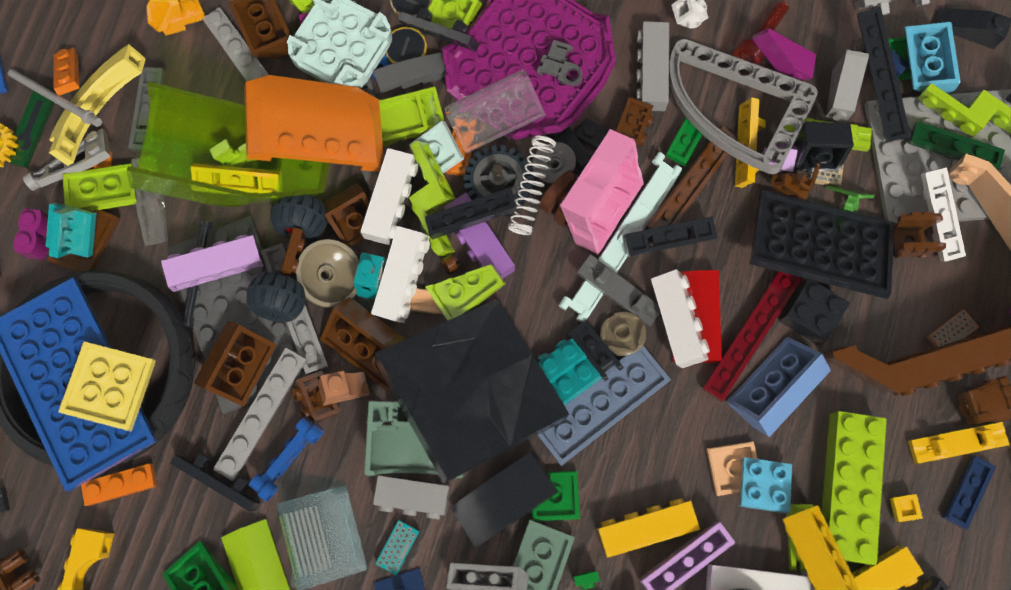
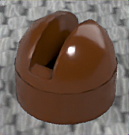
[441,255,460,275]

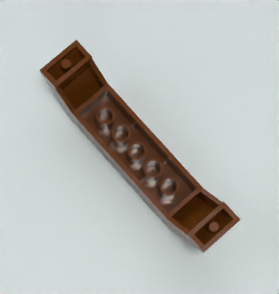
[822,324,1011,396]

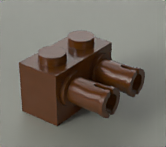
[0,548,40,590]

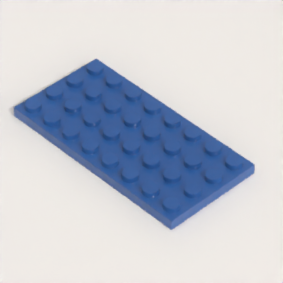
[0,278,158,491]

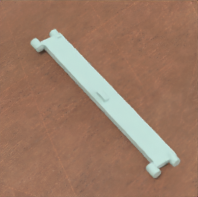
[558,152,682,323]

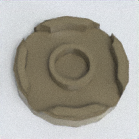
[600,312,646,356]

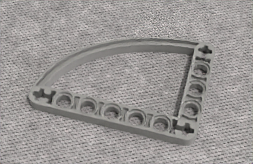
[669,39,818,174]

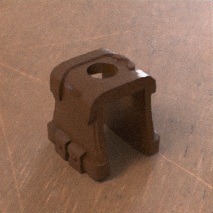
[893,212,946,258]
[956,376,1011,425]

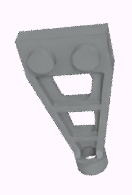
[23,128,111,191]

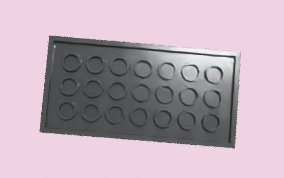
[166,216,308,414]

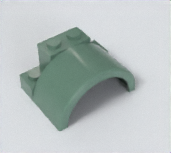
[365,401,463,478]

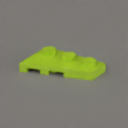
[426,265,506,321]

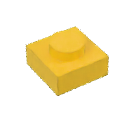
[890,494,923,522]

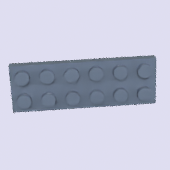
[537,346,671,466]

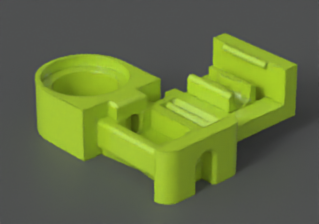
[210,139,256,167]

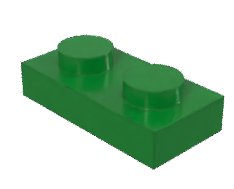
[665,118,702,166]

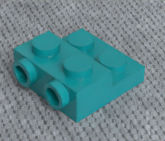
[537,339,602,406]

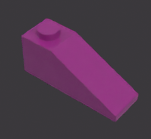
[752,28,816,81]

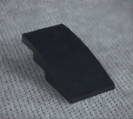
[450,452,559,548]

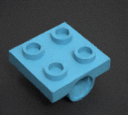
[739,457,792,514]

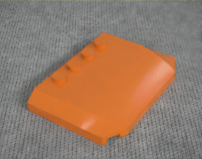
[244,75,384,172]

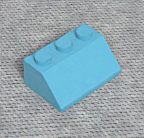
[904,22,961,94]

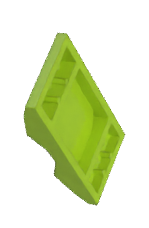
[379,87,445,147]

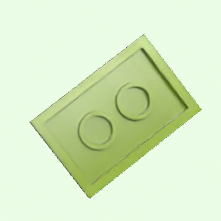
[63,163,138,211]

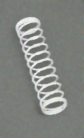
[508,135,556,235]

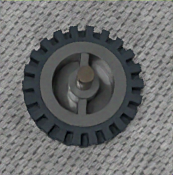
[464,145,533,216]

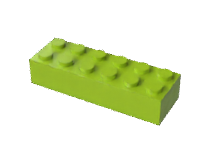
[822,411,887,566]

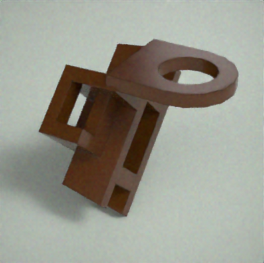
[770,162,821,200]

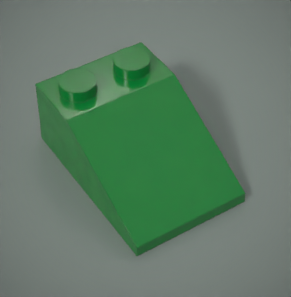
[162,541,240,590]

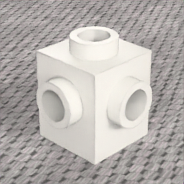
[671,0,708,29]

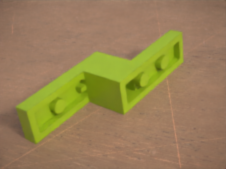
[917,83,1011,137]
[409,141,456,256]

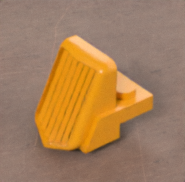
[147,0,205,36]

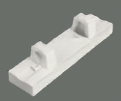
[921,167,966,262]

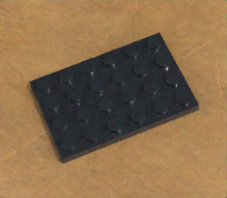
[750,189,894,299]

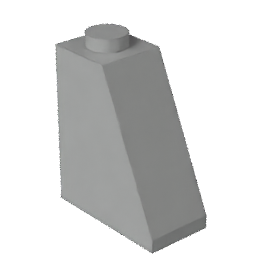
[826,50,869,121]

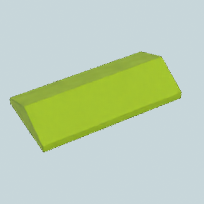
[221,519,291,590]

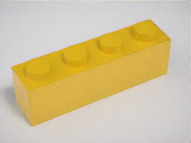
[597,498,700,558]
[783,505,859,590]
[851,546,923,590]

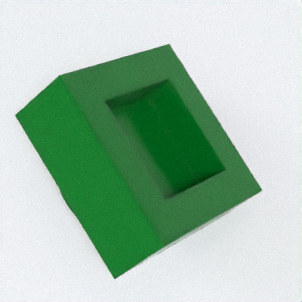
[572,570,600,590]

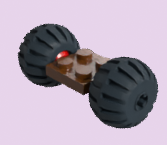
[246,192,327,322]

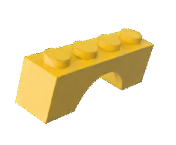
[58,528,115,590]

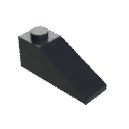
[934,8,1011,49]

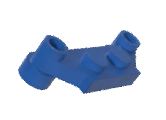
[249,417,325,502]

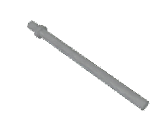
[8,69,102,127]

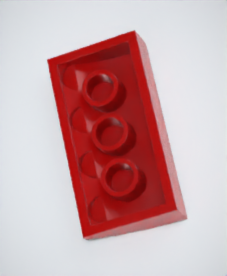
[672,270,722,363]

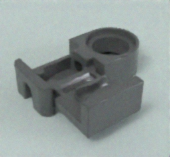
[537,40,583,87]

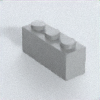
[373,476,450,519]
[447,563,529,590]

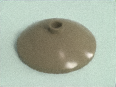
[295,239,359,308]

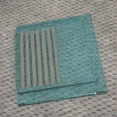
[276,485,368,590]

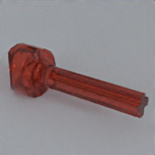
[732,1,790,66]

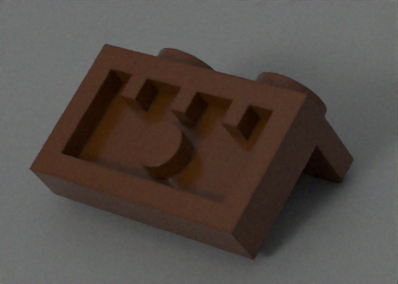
[616,97,655,149]
[291,371,340,425]

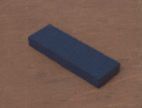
[942,455,996,530]

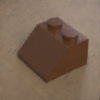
[323,183,370,248]

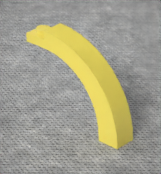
[49,44,146,166]

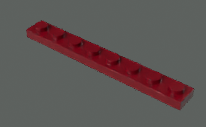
[702,272,803,402]

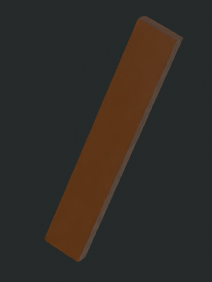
[645,125,739,230]

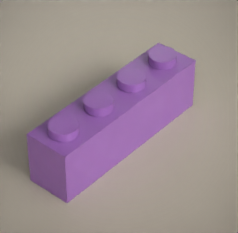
[444,193,515,278]

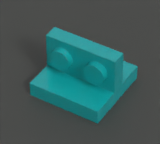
[46,202,97,258]

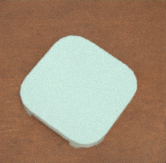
[287,0,392,88]

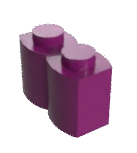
[13,209,49,260]

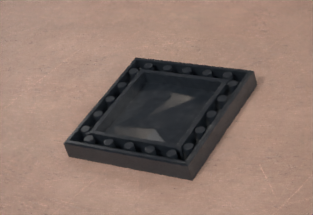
[374,299,570,484]

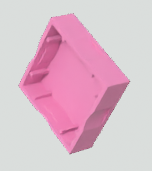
[560,129,644,255]

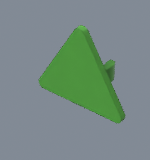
[826,185,875,212]

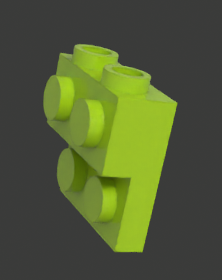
[428,0,482,29]

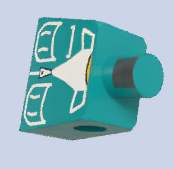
[354,253,387,300]

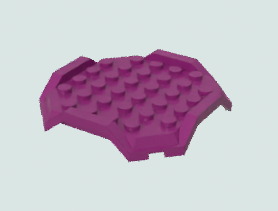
[443,0,616,140]

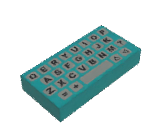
[375,520,420,575]

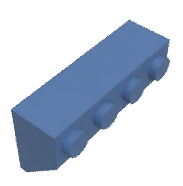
[726,337,831,437]

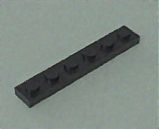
[857,7,911,143]

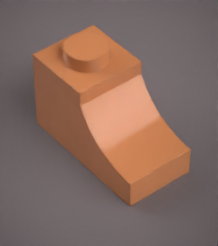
[318,371,370,406]

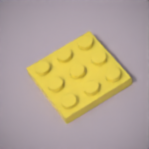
[59,342,156,431]

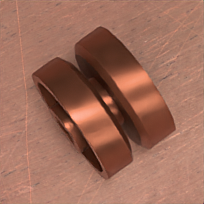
[539,170,579,227]

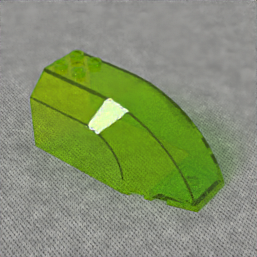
[127,81,330,207]

